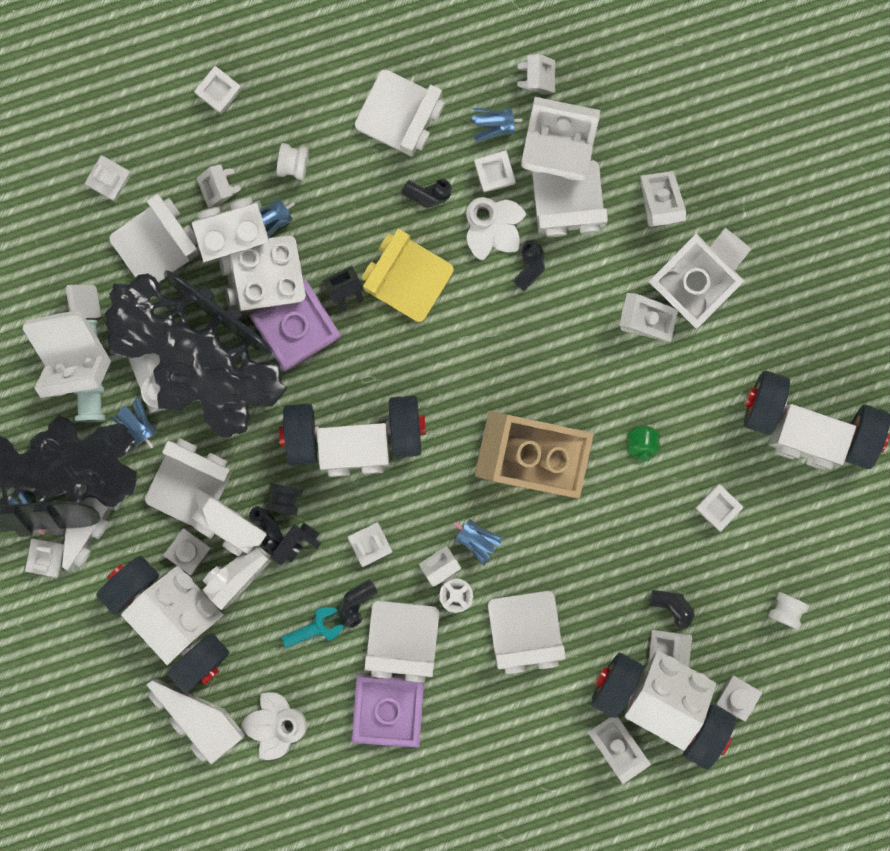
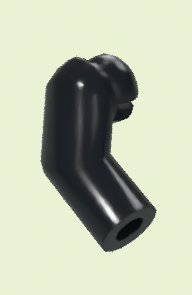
[401,179,452,208]
[512,240,545,292]
[249,506,284,552]
[339,579,378,628]
[650,590,695,629]

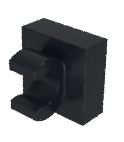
[322,266,364,311]

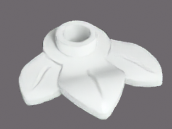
[466,197,526,260]
[241,692,307,760]

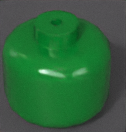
[627,426,660,462]

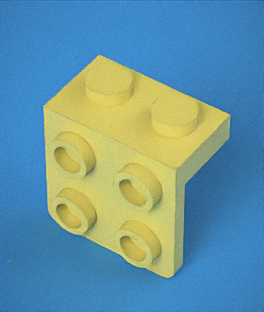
[361,229,454,322]

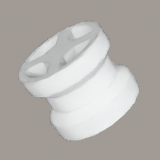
[277,143,309,180]
[439,578,473,613]
[768,592,810,631]

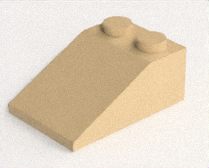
[475,411,594,499]

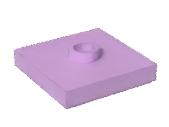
[249,280,342,373]
[352,674,424,748]

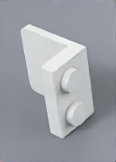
[355,70,445,157]
[521,97,601,180]
[532,160,608,237]
[110,194,201,283]
[192,196,270,262]
[219,236,306,315]
[23,310,111,398]
[145,438,233,527]
[488,591,566,674]
[365,601,439,682]

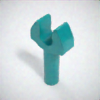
[281,607,344,649]

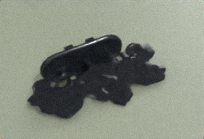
[105,270,287,438]
[0,414,137,537]

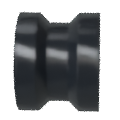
[264,482,303,516]

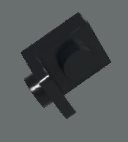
[270,523,322,565]

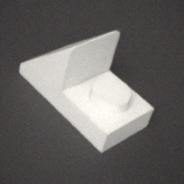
[640,171,686,227]
[619,293,678,342]
[588,716,651,784]

